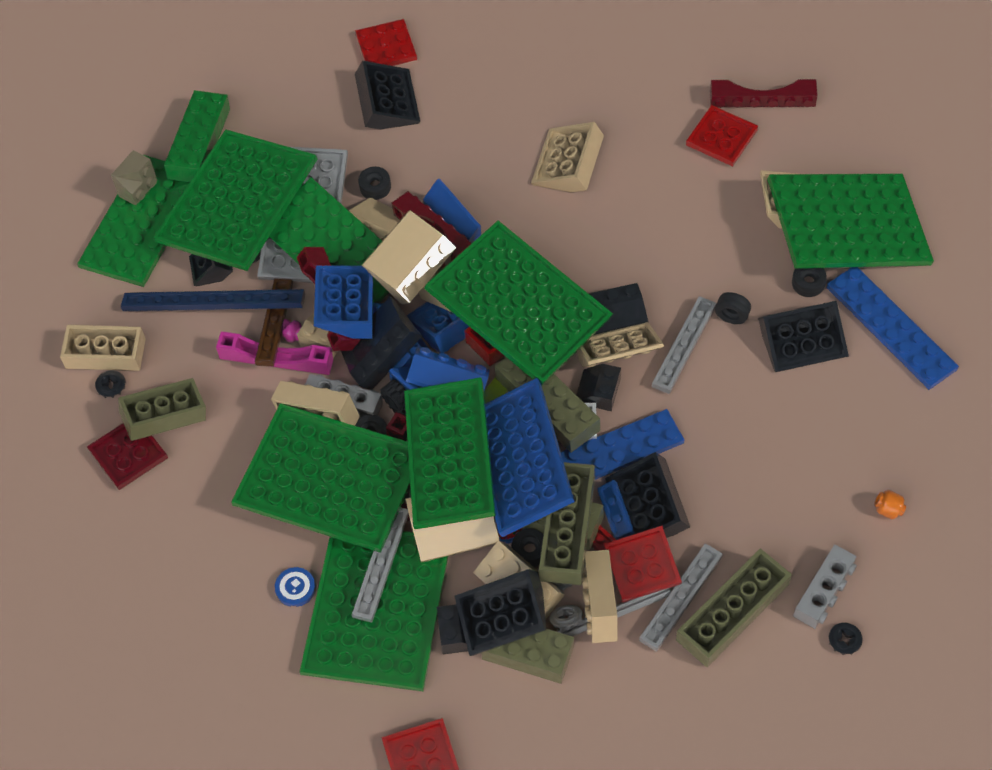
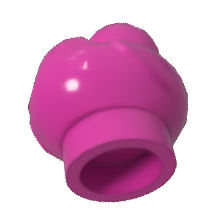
[282,319,302,343]

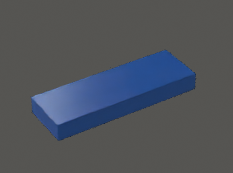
[597,480,635,540]

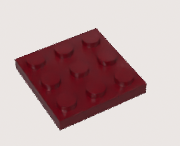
[87,423,168,490]

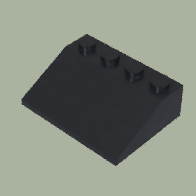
[355,61,421,130]
[589,283,649,335]
[341,297,422,390]
[758,301,849,373]
[605,452,690,538]
[454,569,546,656]

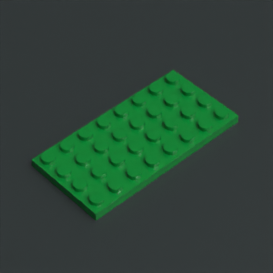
[77,155,190,287]
[269,177,389,303]
[404,377,496,530]

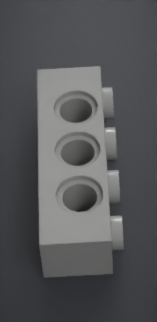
[305,374,383,418]
[793,544,857,629]

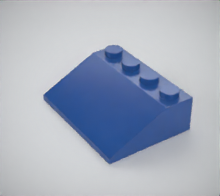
[314,266,373,339]
[406,302,469,353]

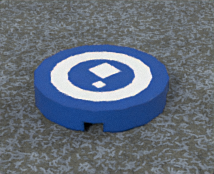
[275,567,315,607]

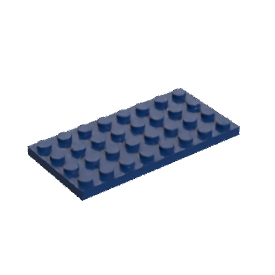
[485,378,575,537]

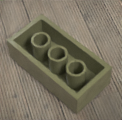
[118,378,206,441]
[481,629,574,684]

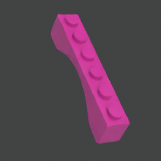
[216,331,334,375]

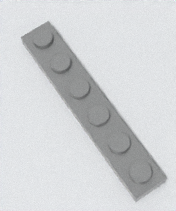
[652,296,716,394]
[352,507,409,623]
[639,543,722,652]

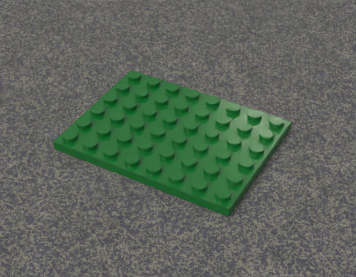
[153,129,318,271]
[767,174,934,268]
[424,220,613,386]
[231,403,410,553]
[300,531,449,692]

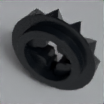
[95,370,126,398]
[828,623,863,655]

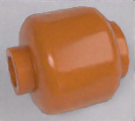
[874,490,906,520]

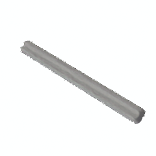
[557,588,671,636]

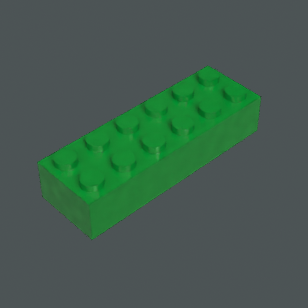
[164,90,230,182]

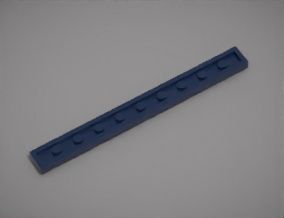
[121,289,305,311]

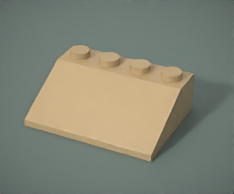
[531,122,604,192]
[349,198,400,241]
[362,210,456,304]
[577,322,664,367]
[406,498,500,562]

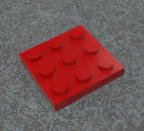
[355,19,417,66]
[686,105,758,167]
[604,526,682,602]
[381,718,459,770]

